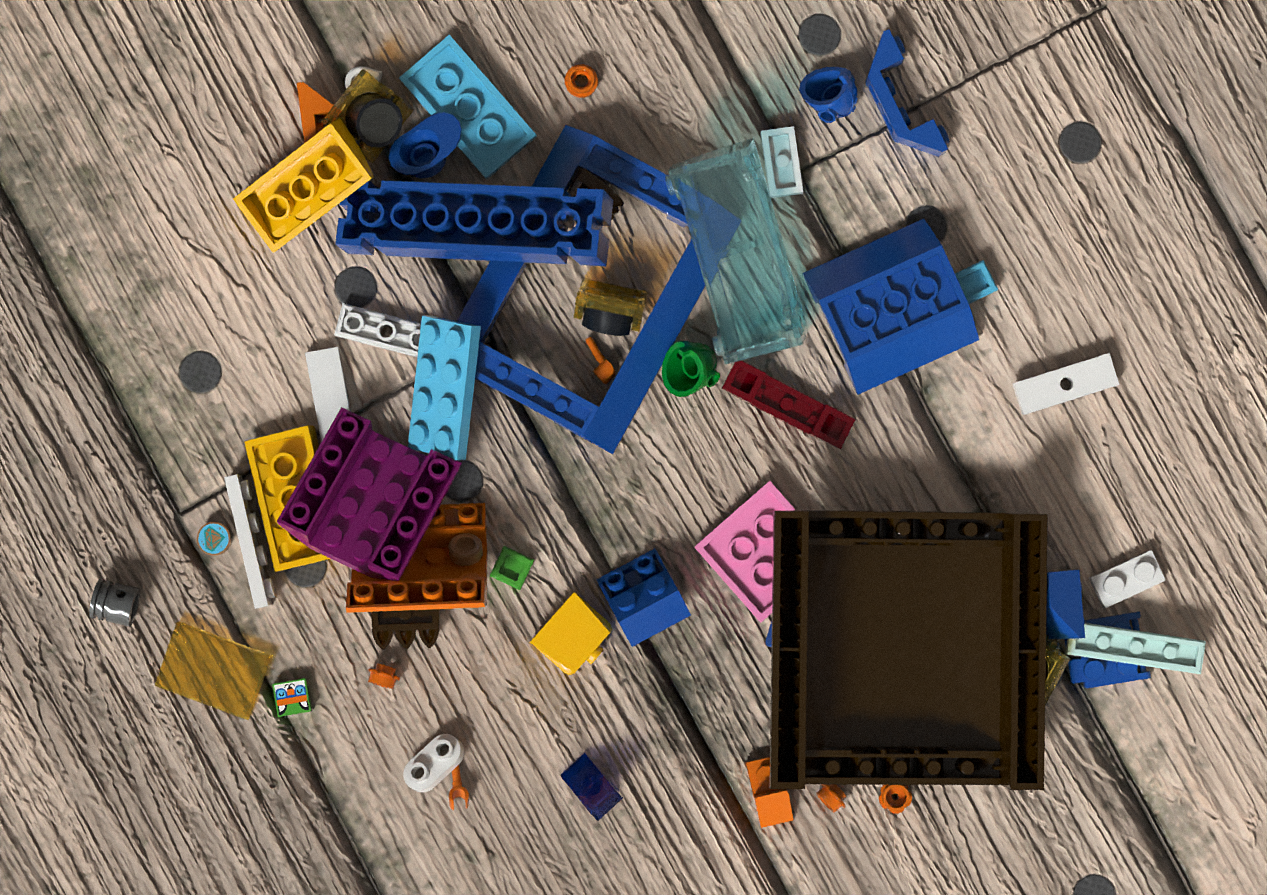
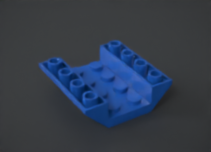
[802,219,980,395]

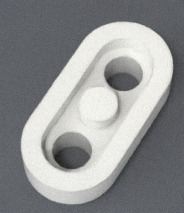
[403,734,464,792]

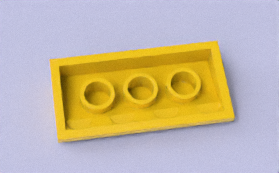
[233,118,374,253]
[244,425,331,572]

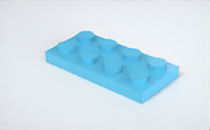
[399,35,537,180]
[408,315,481,460]

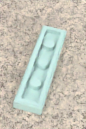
[1065,623,1206,674]

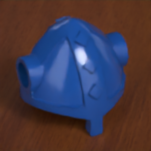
[799,67,858,123]

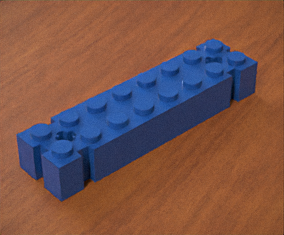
[335,180,613,266]

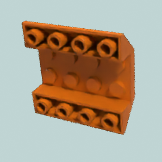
[346,503,488,613]

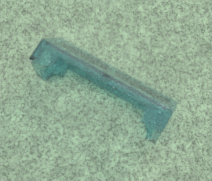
[665,138,808,364]

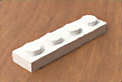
[224,474,276,609]

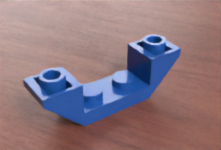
[865,29,950,157]

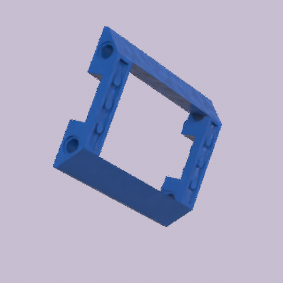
[457,125,741,454]

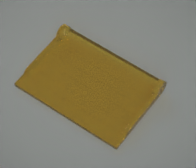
[154,621,273,720]

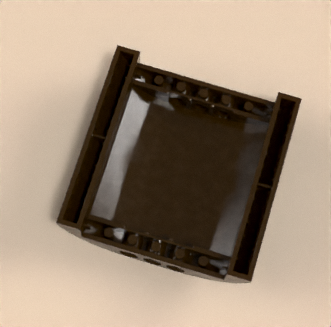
[770,510,1048,790]

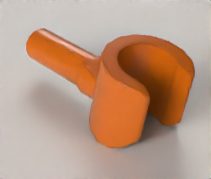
[585,337,615,384]
[449,765,469,810]

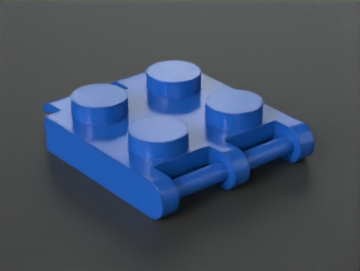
[1064,611,1151,689]

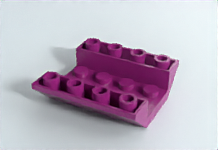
[277,407,462,581]

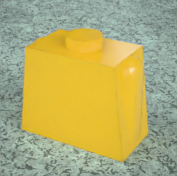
[529,592,612,675]

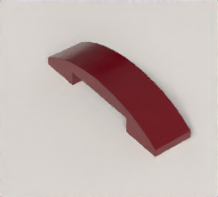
[721,358,856,449]

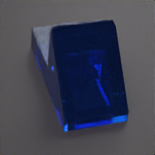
[560,753,623,821]

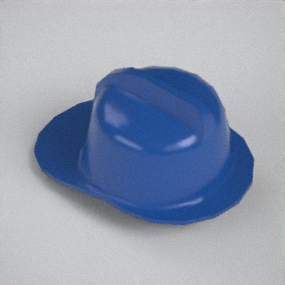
[389,112,462,179]

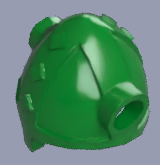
[662,341,720,397]

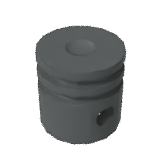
[89,579,140,627]

